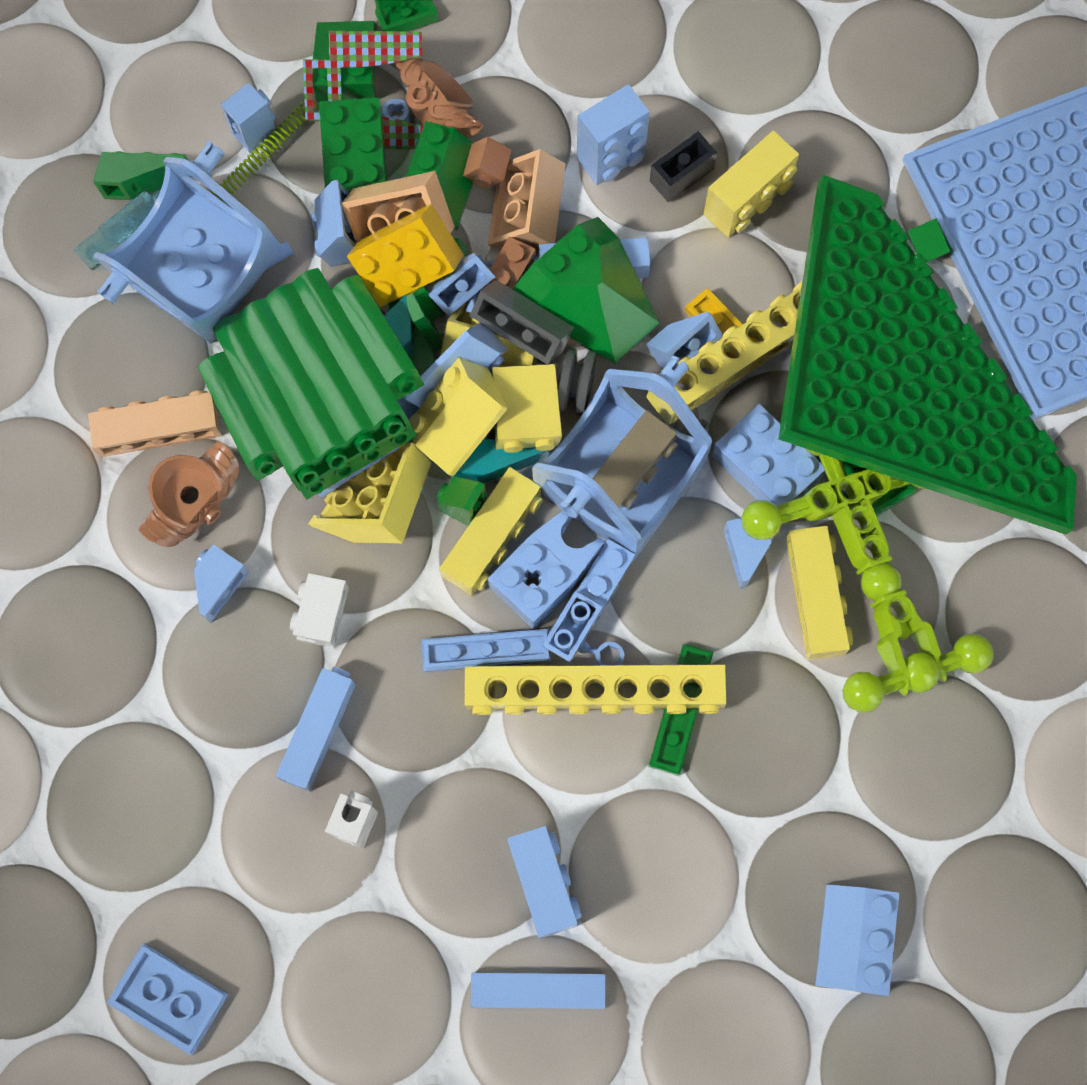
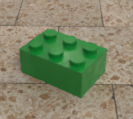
[319,97,387,193]

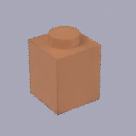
[463,136,512,189]

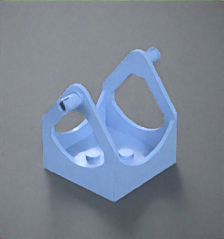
[93,141,282,344]
[532,356,712,560]

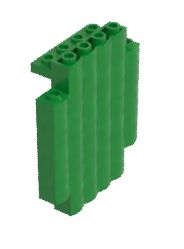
[197,268,425,500]

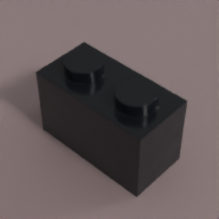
[650,131,717,202]

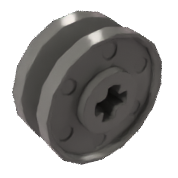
[558,347,597,415]

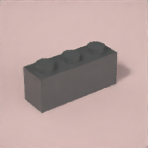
[470,280,574,365]

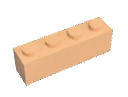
[88,390,222,458]

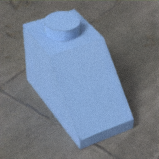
[425,253,495,316]
[646,312,723,368]
[723,518,774,588]
[194,544,249,623]

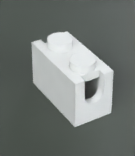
[290,573,349,648]
[325,791,378,849]

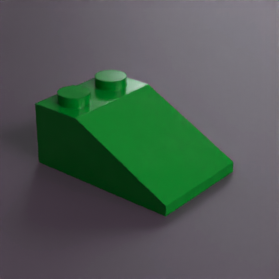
[313,21,376,103]

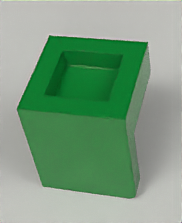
[906,218,950,262]

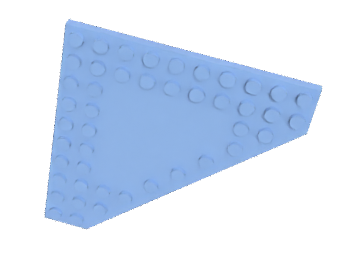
[902,86,1087,420]

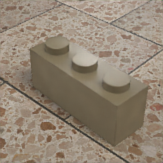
[592,410,678,510]

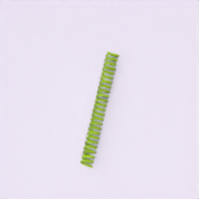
[211,98,318,203]

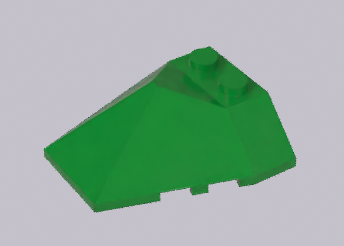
[512,217,660,364]

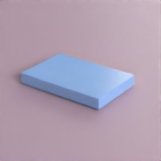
[107,943,229,1055]

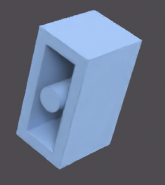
[221,83,276,153]

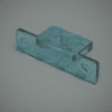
[74,189,161,271]

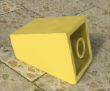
[491,364,562,453]

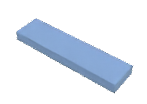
[421,629,551,673]
[471,973,605,1009]

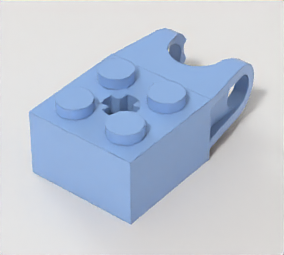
[487,511,605,630]

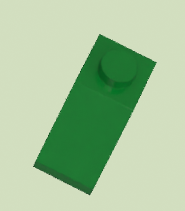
[436,476,487,526]

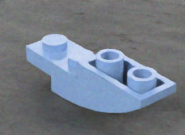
[542,539,635,662]

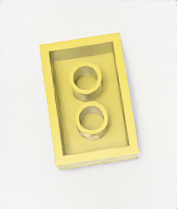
[703,130,799,238]

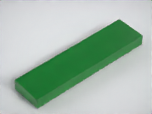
[648,644,714,776]

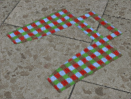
[303,31,423,149]

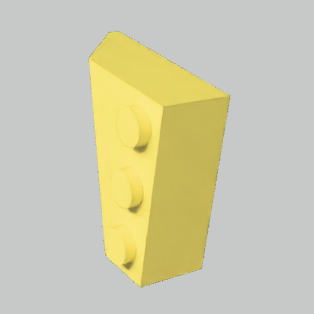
[308,442,431,544]

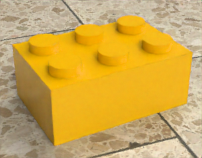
[347,204,464,307]

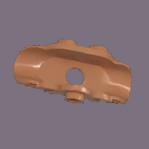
[396,56,484,138]
[138,441,240,547]

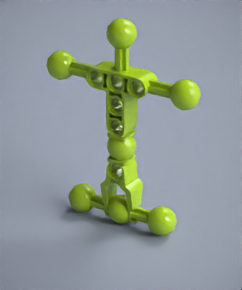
[741,449,994,713]

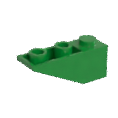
[93,151,192,200]

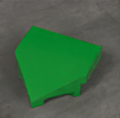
[375,0,439,32]
[406,286,443,352]

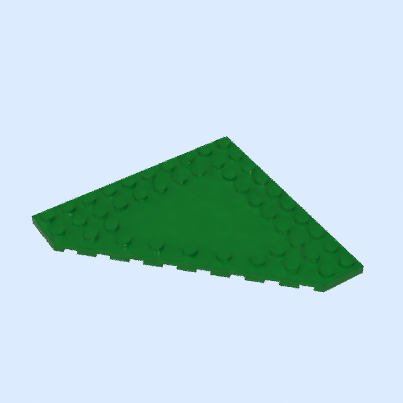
[778,175,1077,535]

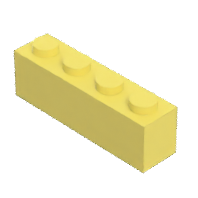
[439,467,543,596]
[786,526,853,660]

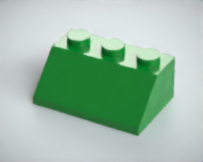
[406,121,474,231]

